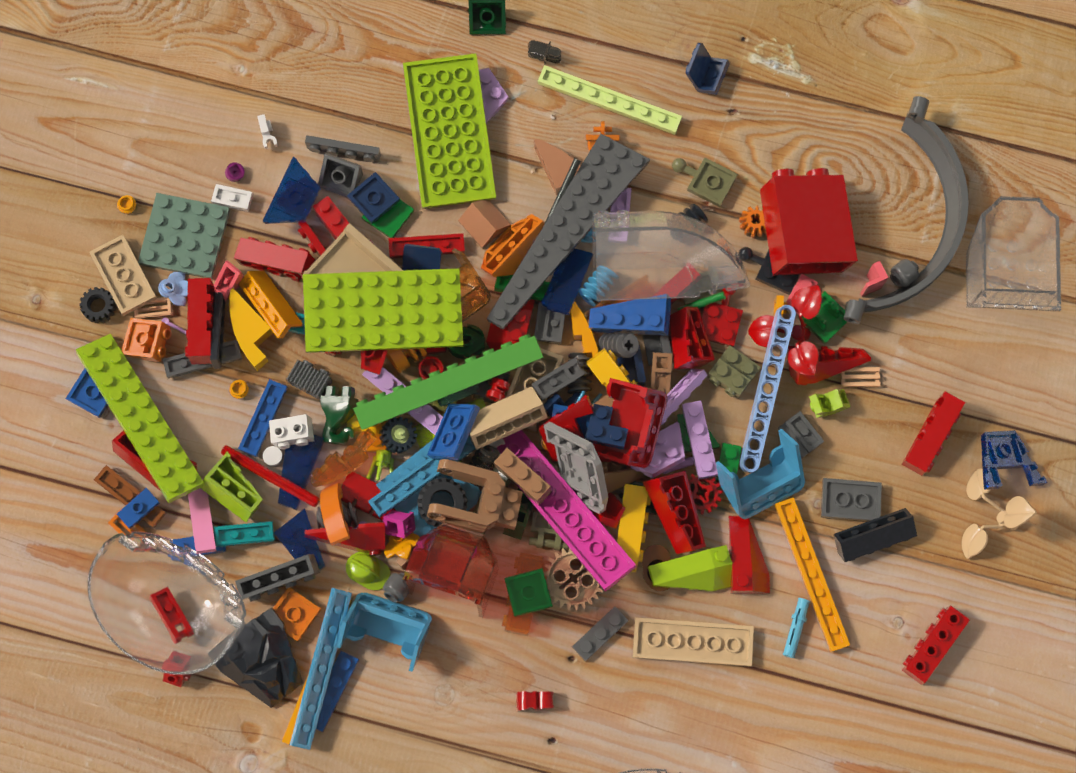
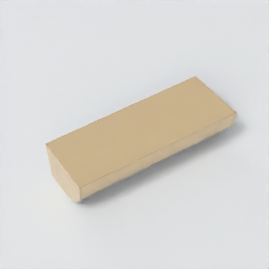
[469,386,547,450]

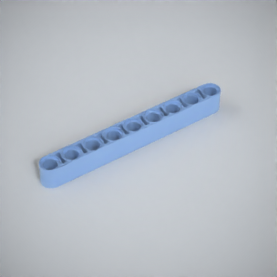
[739,305,796,473]

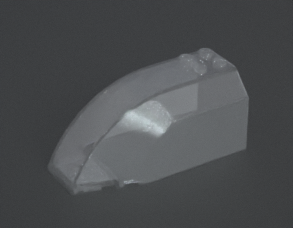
[592,210,750,301]

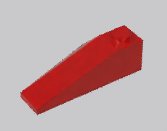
[786,346,871,386]
[728,516,770,594]
[305,522,385,556]

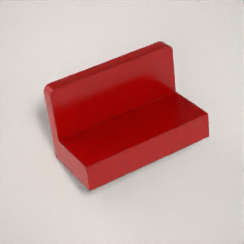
[588,493,625,529]

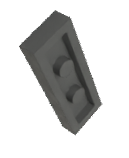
[572,607,629,662]

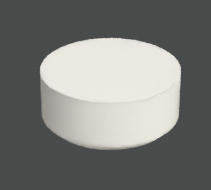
[263,446,283,467]

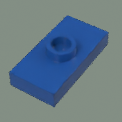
[117,488,160,529]

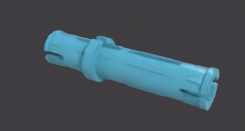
[782,598,811,658]

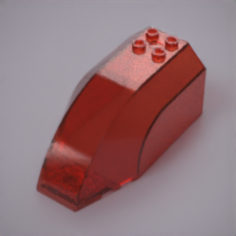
[402,522,499,618]

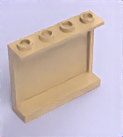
[302,223,403,278]

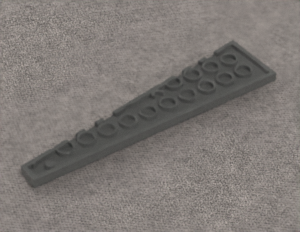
[487,134,650,330]

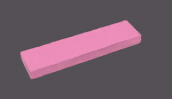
[188,479,216,554]

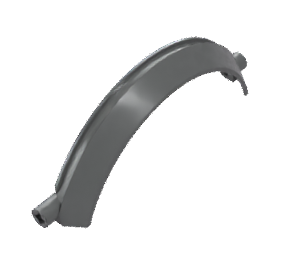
[843,96,969,324]

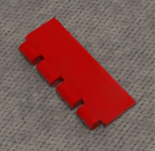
[341,470,396,521]

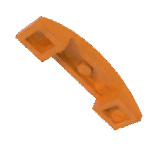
[320,482,350,546]

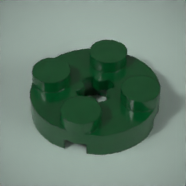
[448,324,486,360]

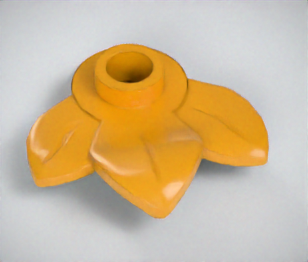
[384,534,423,560]

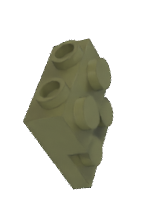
[707,345,761,398]

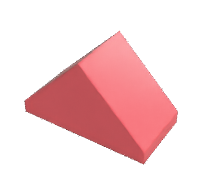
[214,260,244,301]

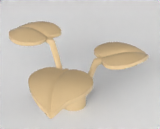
[962,468,1037,560]

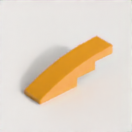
[569,299,598,375]

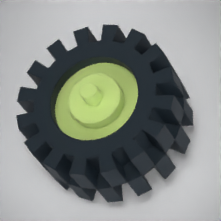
[379,417,417,454]

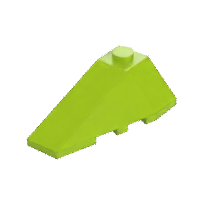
[648,545,732,592]

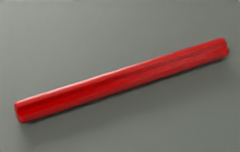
[221,445,320,507]

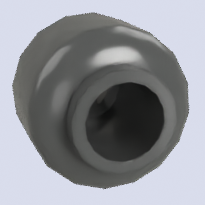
[890,259,919,287]
[383,572,412,603]

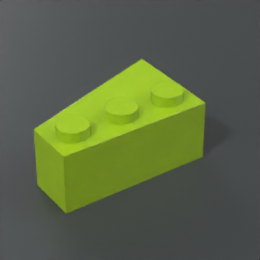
[201,451,263,522]

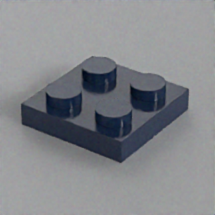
[347,172,400,224]

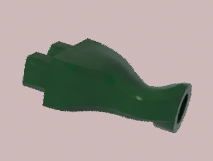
[320,386,359,445]

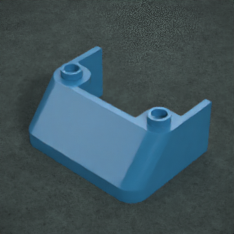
[716,429,805,519]
[337,593,432,672]

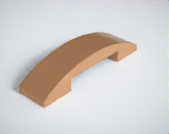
[651,352,672,430]

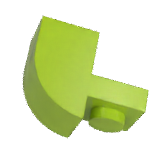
[809,389,851,418]

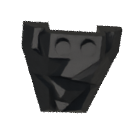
[209,608,303,708]

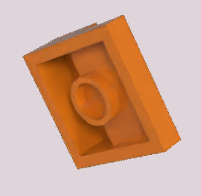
[121,318,171,362]

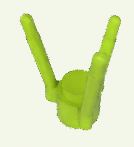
[366,450,394,481]

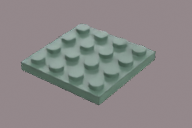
[138,193,230,279]

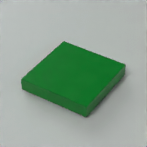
[362,200,414,238]
[504,568,553,617]

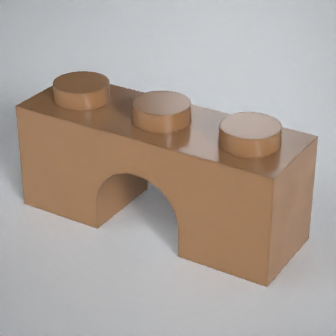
[494,448,552,506]

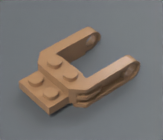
[427,459,523,533]

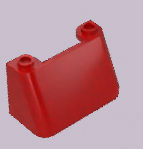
[592,378,667,468]

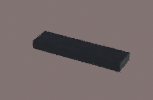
[210,292,226,369]

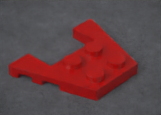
[539,395,612,462]

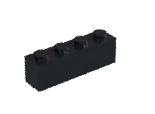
[833,508,917,562]

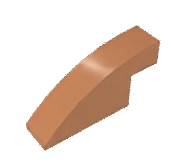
[534,139,580,195]

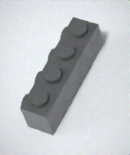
[235,554,320,602]

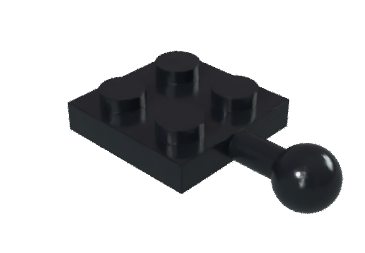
[738,247,799,295]

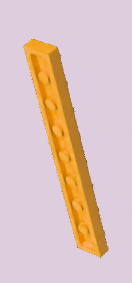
[775,497,850,652]

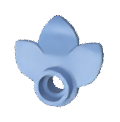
[158,272,188,306]

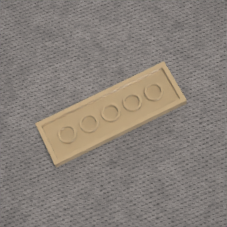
[632,617,754,667]

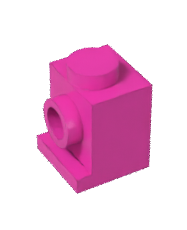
[383,510,416,538]

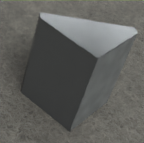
[317,153,363,197]

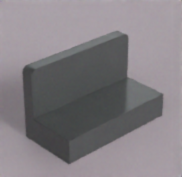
[642,334,671,366]

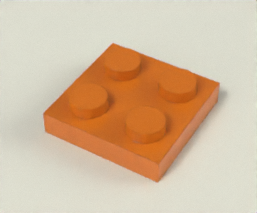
[273,588,321,642]

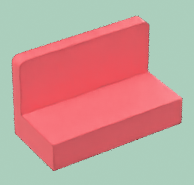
[860,261,889,297]

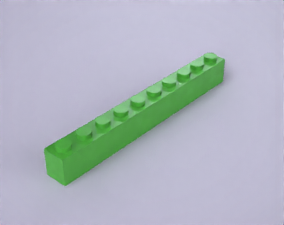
[353,334,543,430]

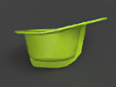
[346,552,390,590]

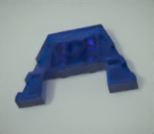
[981,430,1047,490]

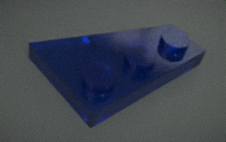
[274,508,326,571]

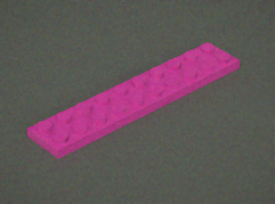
[490,430,637,592]

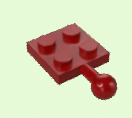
[702,281,743,347]

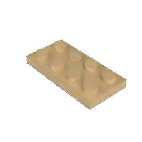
[89,235,157,316]

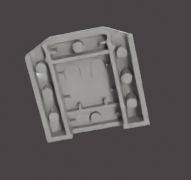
[544,422,608,514]

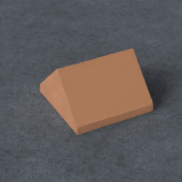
[458,199,511,249]

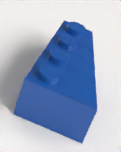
[588,293,672,336]

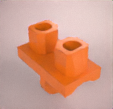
[585,121,620,151]

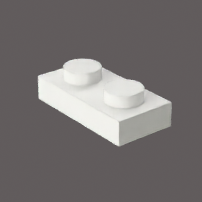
[211,184,253,212]

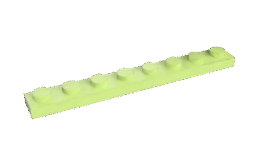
[538,65,682,135]

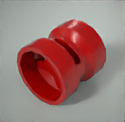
[486,378,511,402]

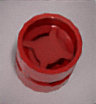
[419,356,444,380]

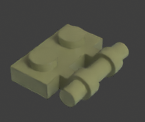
[529,511,568,551]

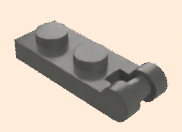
[531,357,587,401]

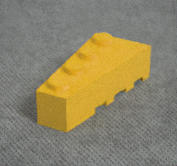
[587,348,638,388]

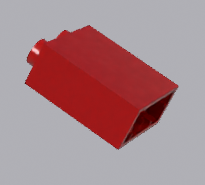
[760,168,858,275]

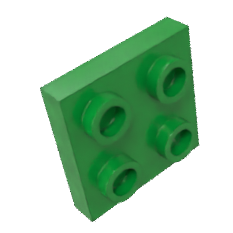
[798,291,847,344]

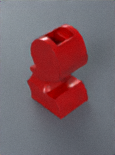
[516,691,554,712]

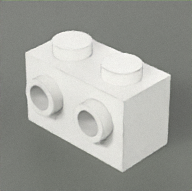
[269,414,314,449]

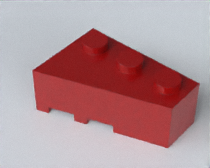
[670,307,715,369]

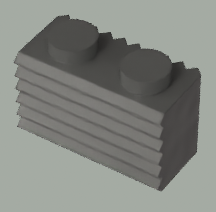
[286,360,332,400]

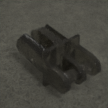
[528,40,561,65]

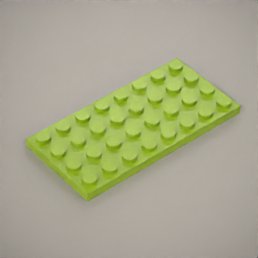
[403,53,496,209]
[303,269,463,353]

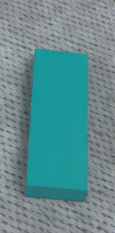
[213,521,275,547]

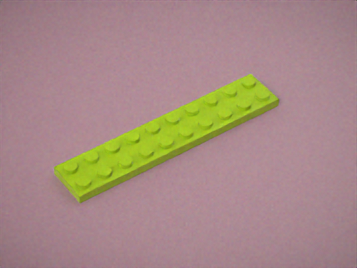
[76,333,204,503]

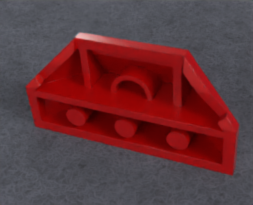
[486,299,535,370]

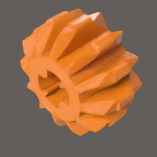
[739,205,766,238]

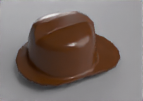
[642,544,671,592]

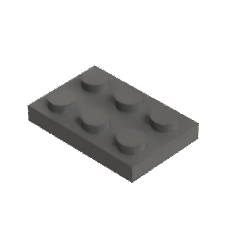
[821,478,882,521]

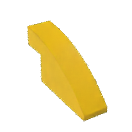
[229,288,273,371]

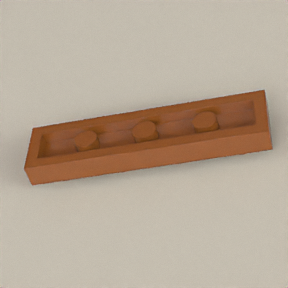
[94,465,167,528]

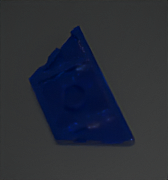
[263,157,321,224]

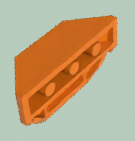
[481,214,544,277]

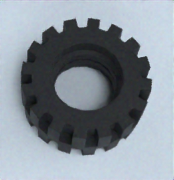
[79,287,116,324]

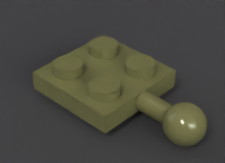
[672,158,738,207]

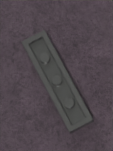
[305,135,381,162]
[163,340,243,379]

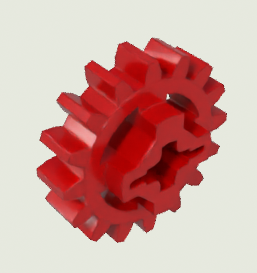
[688,474,722,515]

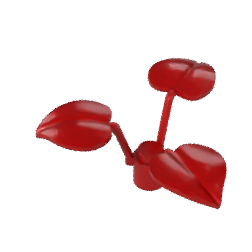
[748,285,822,376]

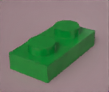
[716,443,742,482]

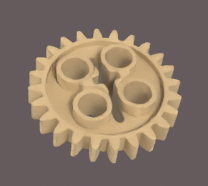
[544,548,603,611]

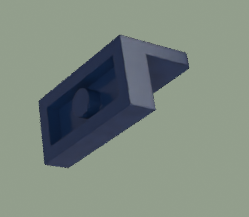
[617,345,646,386]

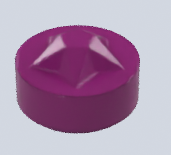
[225,162,245,182]

